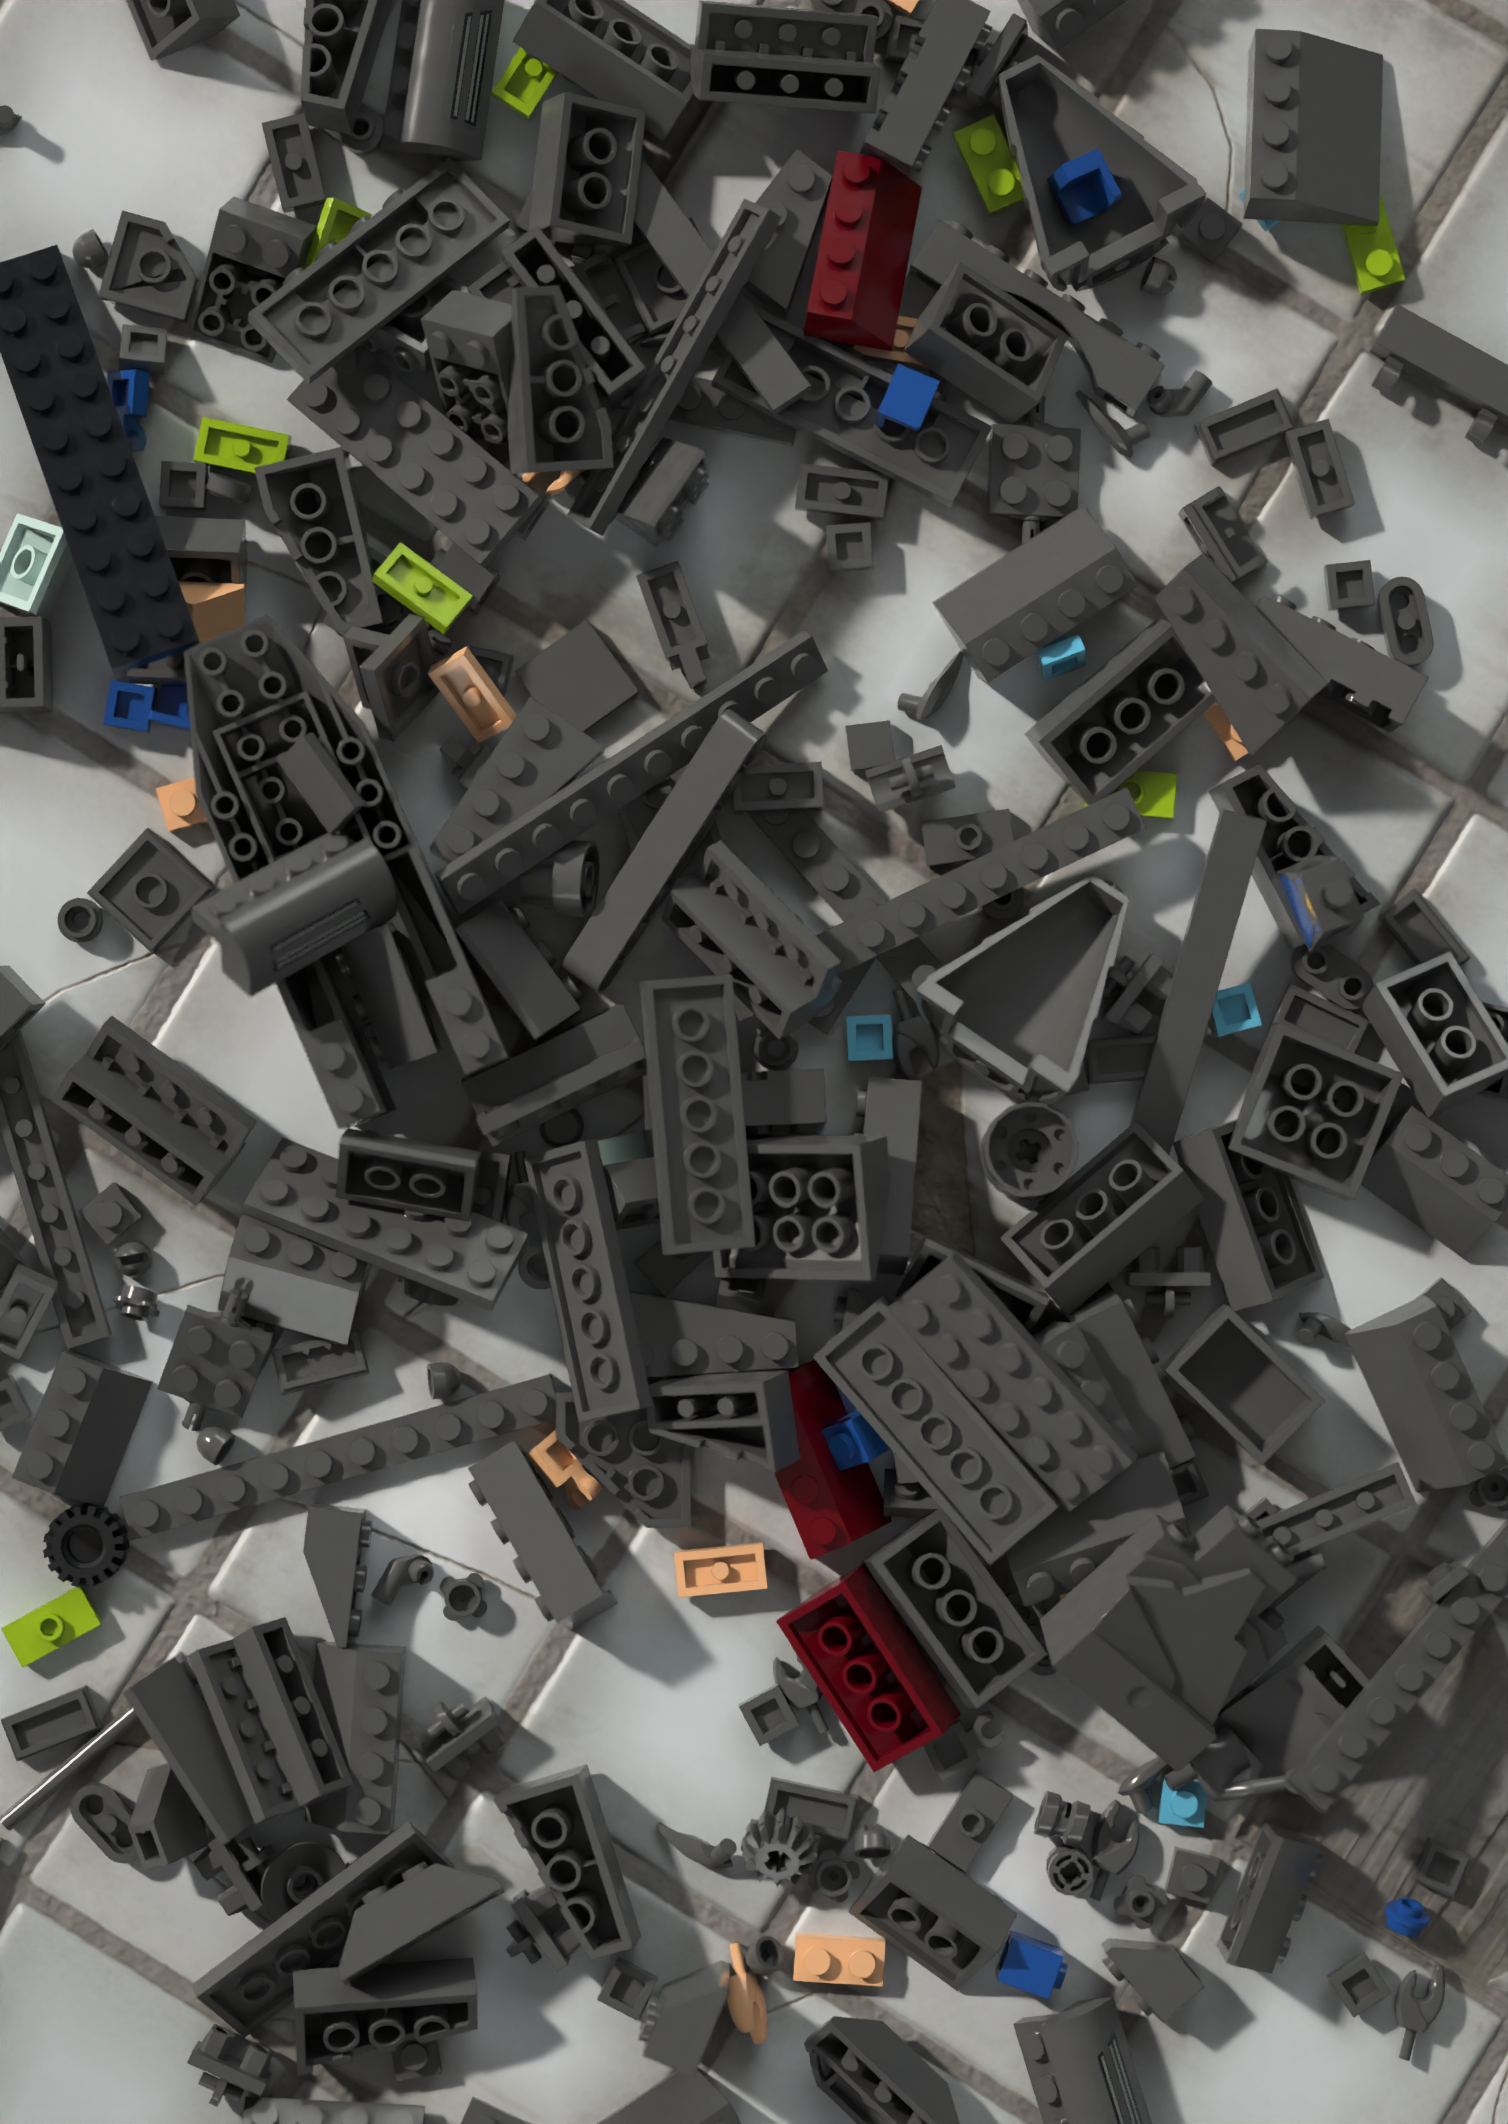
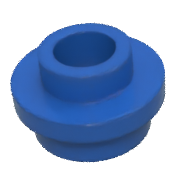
[1385,1897,1430,1937]

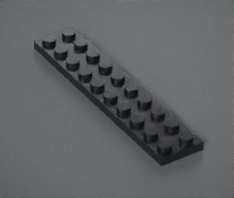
[0,245,200,675]

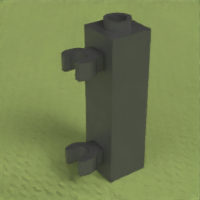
[1369,304,1508,446]

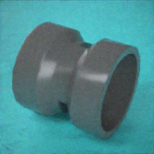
[1034,1791,1091,1848]
[1046,1843,1093,1896]

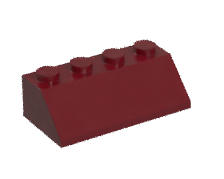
[804,150,922,351]
[774,1359,892,1560]
[776,1564,961,1772]

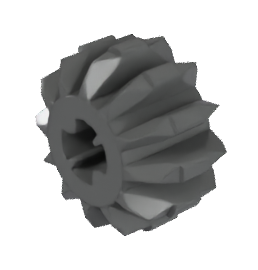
[741,1808,818,1887]

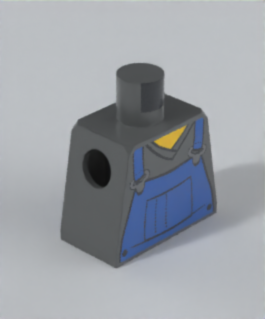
[1277,855,1364,951]

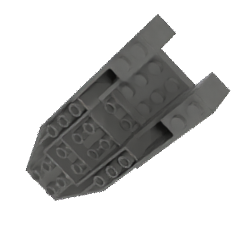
[184,614,511,1129]

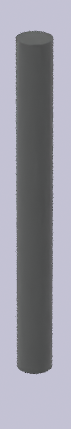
[0,1705,140,1831]

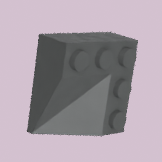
[1228,1023,1404,1200]

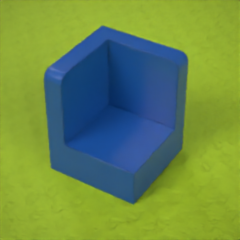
[1047,148,1122,226]
[874,364,940,431]
[148,685,191,732]

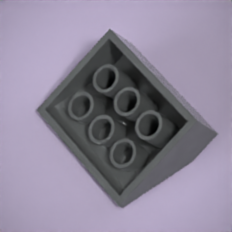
[1243,29,1383,226]
[713,1135,891,1281]

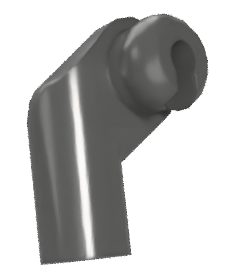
[1147,370,1213,417]
[371,1554,434,1606]

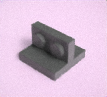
[343,614,440,742]

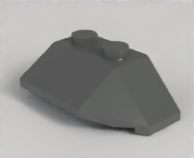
[337,1862,505,1984]
[804,2016,960,2124]

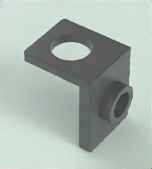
[1419,1561,1470,1606]

